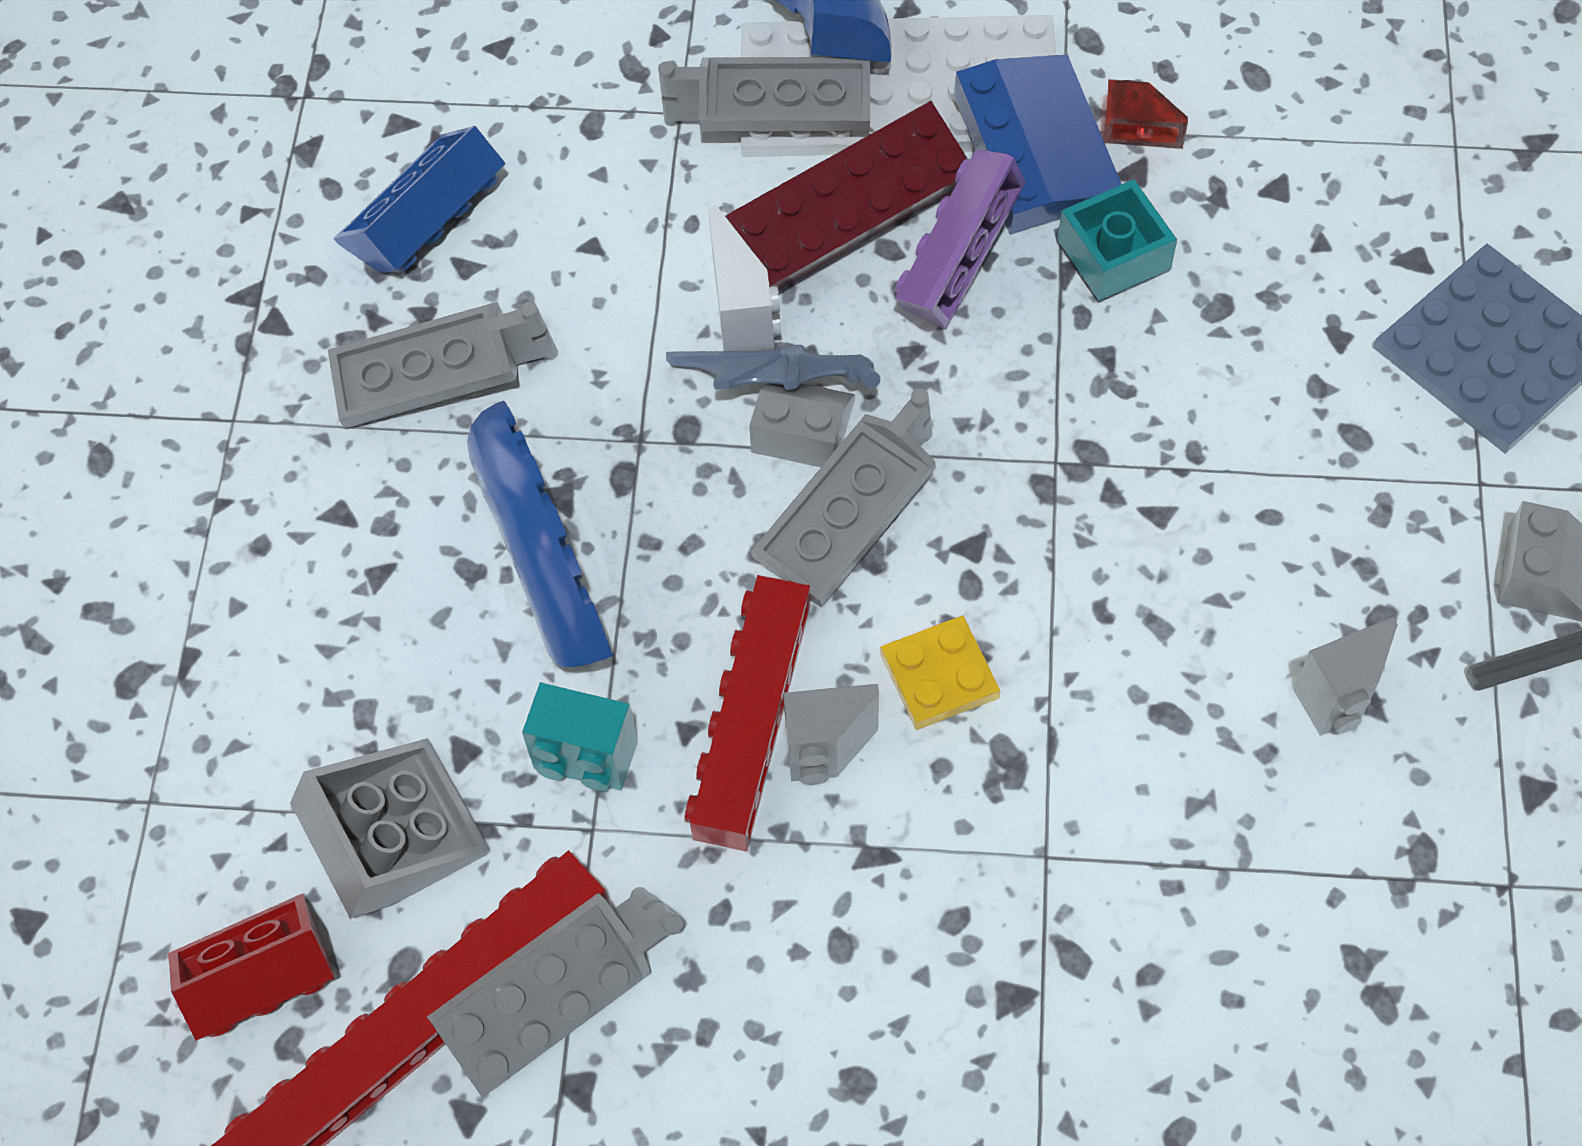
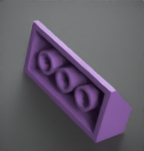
[895,149,1026,329]

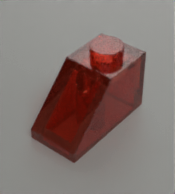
[1103,79,1188,149]

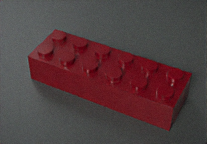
[725,100,968,290]

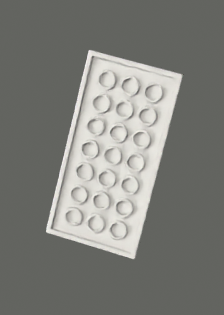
[741,14,1056,157]

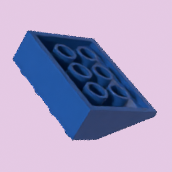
[954,54,1122,235]

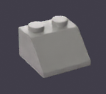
[749,383,855,467]
[1497,501,1582,622]
[1294,617,1398,736]
[783,684,879,785]

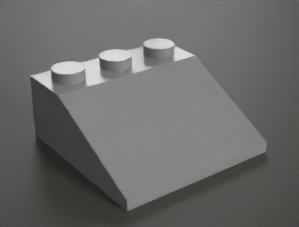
[290,738,490,919]

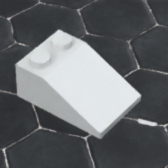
[708,205,782,351]

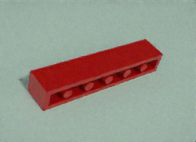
[684,575,811,852]

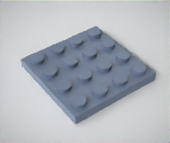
[1373,243,1582,454]

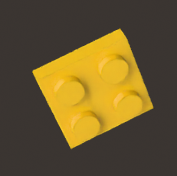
[880,615,1001,730]

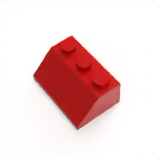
[168,893,334,1041]

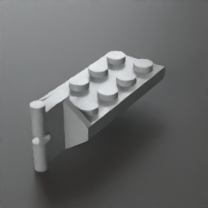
[658,57,870,131]
[328,301,558,428]
[751,388,936,607]
[427,887,683,1098]

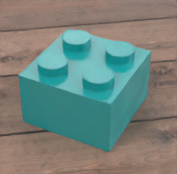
[1058,179,1177,301]
[522,682,638,791]

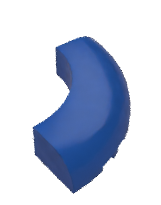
[776,0,892,63]
[467,400,613,667]

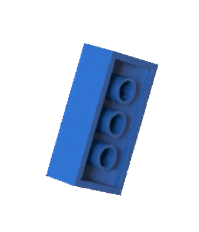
[333,126,506,273]

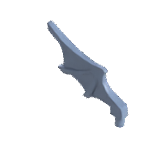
[666,345,881,390]

